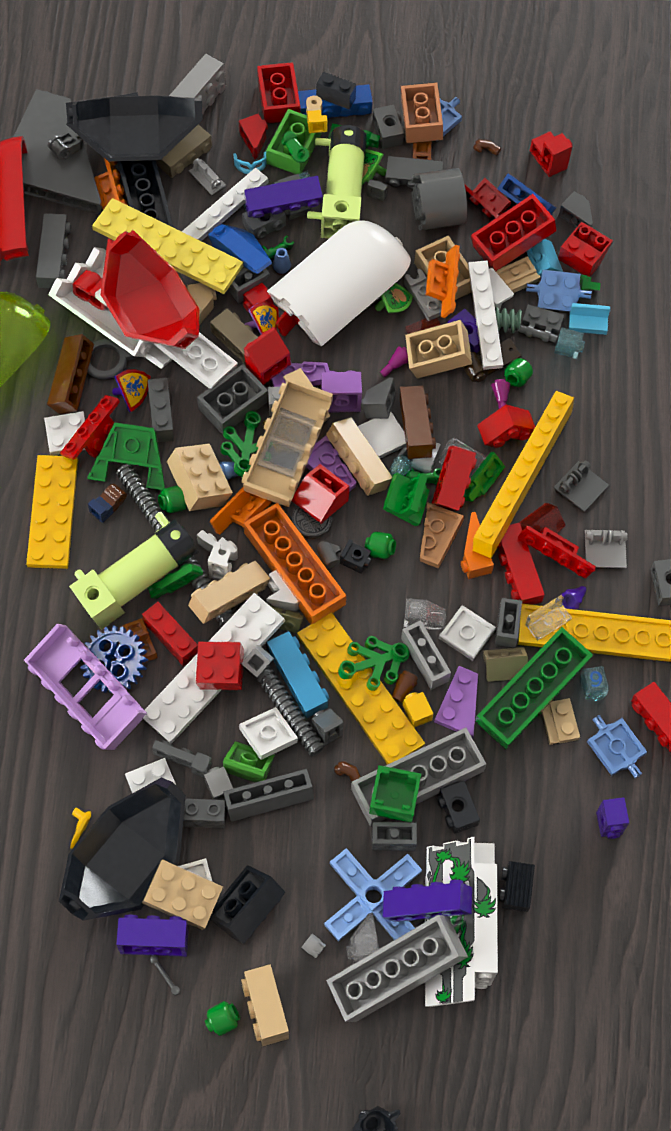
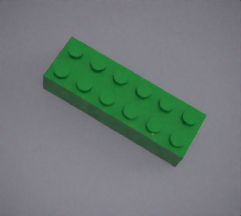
[475,627,593,750]

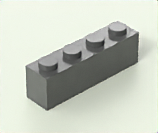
[36,213,71,288]
[223,769,314,822]

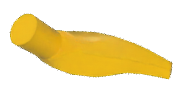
[70,808,91,849]

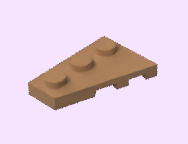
[420,502,464,568]

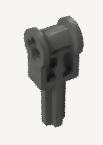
[48,130,84,160]

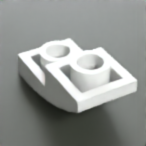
[197,530,238,561]

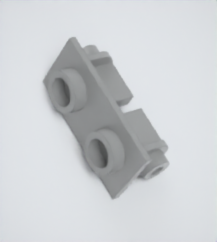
[189,158,226,195]

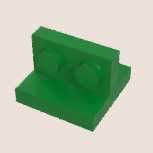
[383,473,430,526]

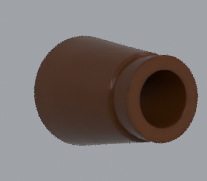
[392,670,418,703]

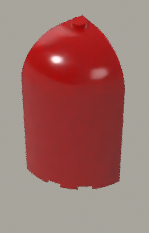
[0,136,29,265]

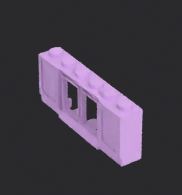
[24,624,147,750]

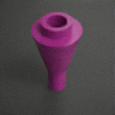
[380,346,409,378]
[491,379,510,409]

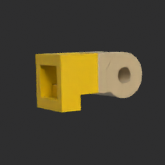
[306,96,328,133]

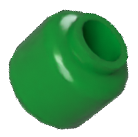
[504,358,533,387]
[158,486,187,514]
[365,531,396,559]
[205,1001,240,1036]

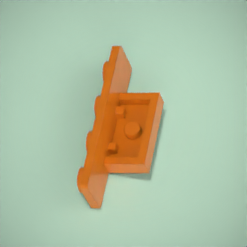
[94,158,128,210]
[426,245,460,318]
[210,486,272,535]

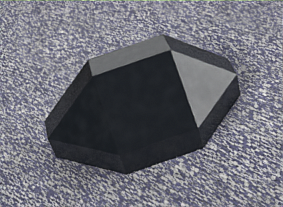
[66,95,203,162]
[59,777,186,921]

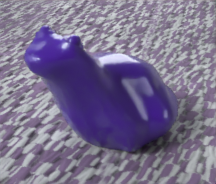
[559,586,586,610]

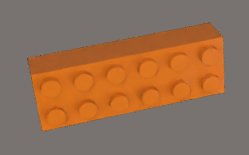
[244,502,346,624]

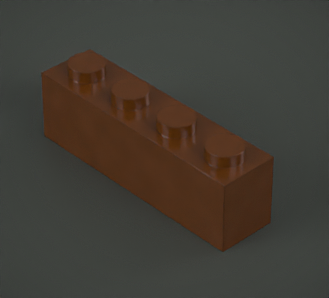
[47,334,94,414]
[399,385,436,459]

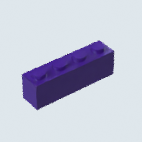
[244,176,323,218]
[383,880,472,922]

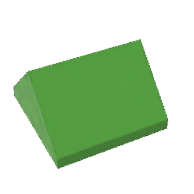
[223,741,275,783]

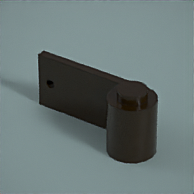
[463,338,522,382]

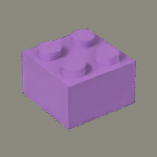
[321,370,362,412]

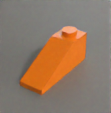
[461,512,494,579]

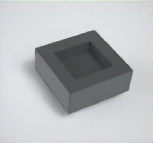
[367,179,387,202]

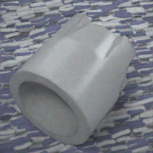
[301,933,326,958]

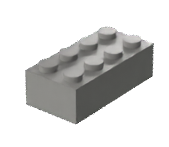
[169,54,226,114]

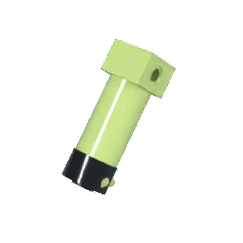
[307,125,367,238]
[69,512,199,630]

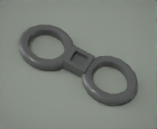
[87,339,138,380]

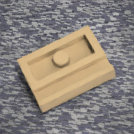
[496,256,541,293]
[541,698,580,745]

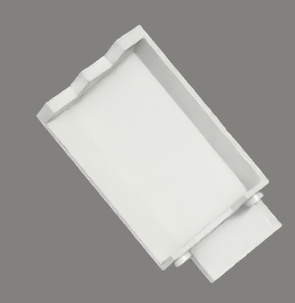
[48,247,172,369]

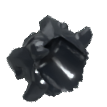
[353,1106,401,1131]

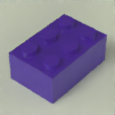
[116,915,189,957]

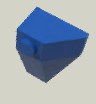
[208,224,272,274]

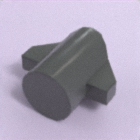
[316,541,342,569]

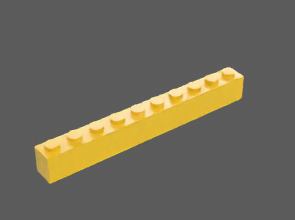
[473,391,574,558]

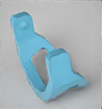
[233,152,267,174]

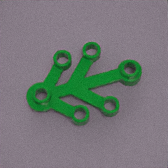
[220,411,274,477]
[338,636,409,691]

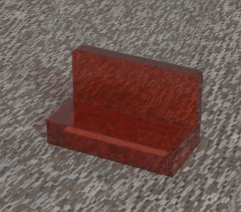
[519,503,565,533]

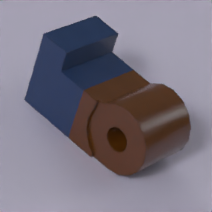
[88,484,127,523]

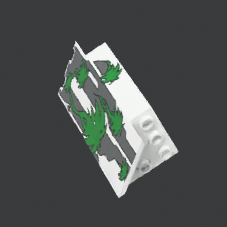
[424,837,498,1007]

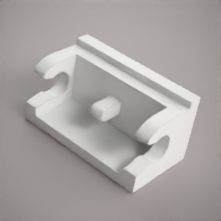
[208,541,232,580]

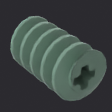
[495,307,522,334]

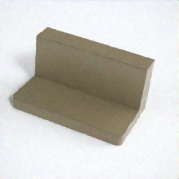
[483,647,528,682]

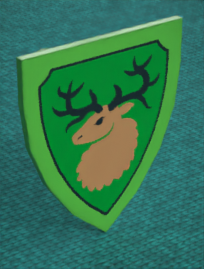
[362,149,387,185]
[375,283,413,313]

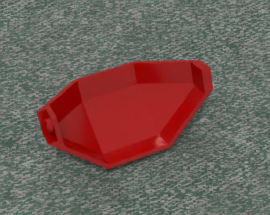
[100,230,200,349]

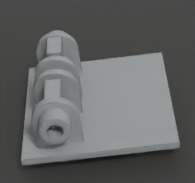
[585,530,627,568]

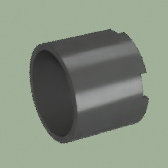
[412,168,467,231]

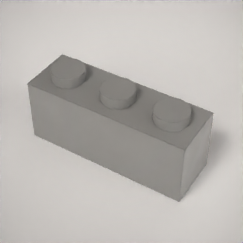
[401,620,451,690]

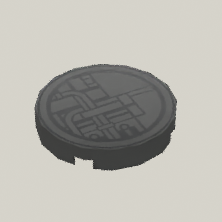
[292,506,332,539]

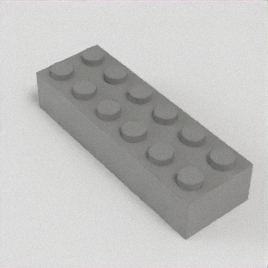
[351,727,486,827]
[326,914,468,1022]

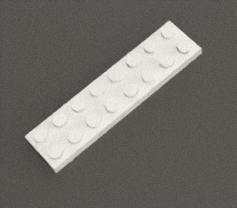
[95,288,238,389]
[143,593,285,743]

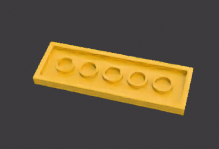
[26,455,78,569]

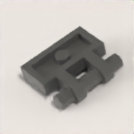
[519,304,564,343]

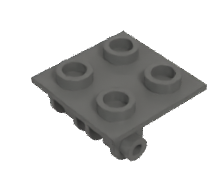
[553,460,609,512]

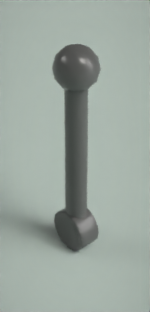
[150,955,180,995]

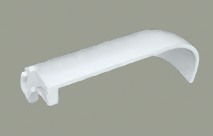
[267,221,411,346]

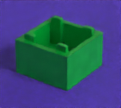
[369,765,421,823]

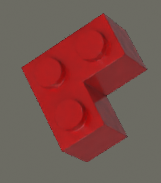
[530,131,572,177]
[477,405,536,448]

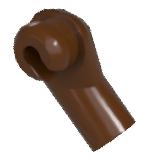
[473,139,501,156]
[334,761,361,782]

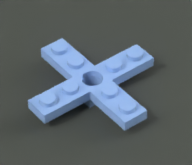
[324,848,422,942]

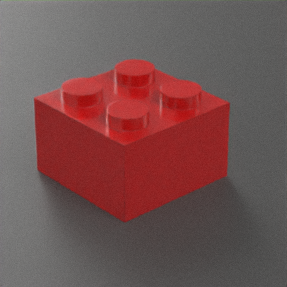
[196,642,244,690]

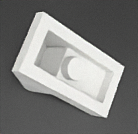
[266,570,299,611]

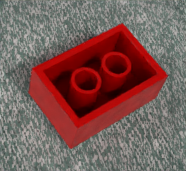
[257,62,300,123]

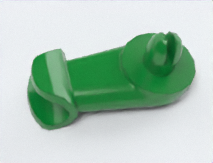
[281,131,309,163]
[262,235,295,260]
[405,467,441,485]

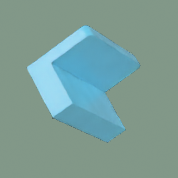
[526,239,563,277]
[568,303,610,335]

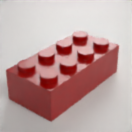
[471,194,556,272]

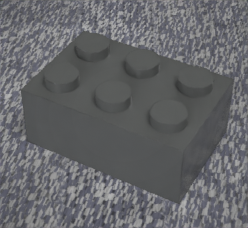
[197,364,268,435]

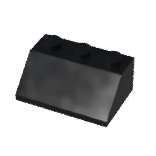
[209,865,286,944]

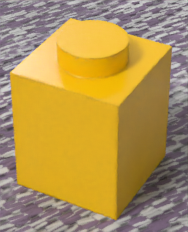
[403,692,433,728]

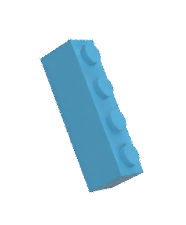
[267,631,330,718]

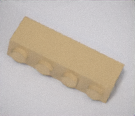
[326,418,392,496]
[188,561,270,624]

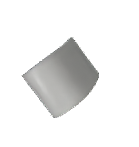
[411,443,441,473]

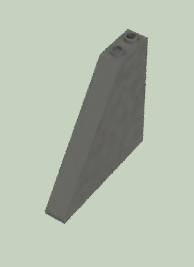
[13,89,103,215]

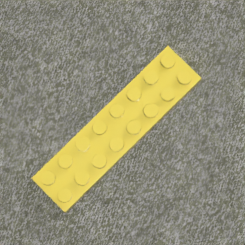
[92,198,243,294]

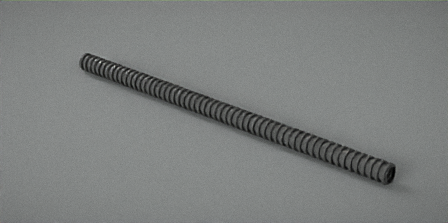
[116,464,325,756]

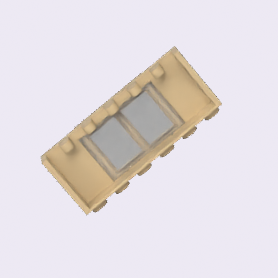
[241,378,333,507]

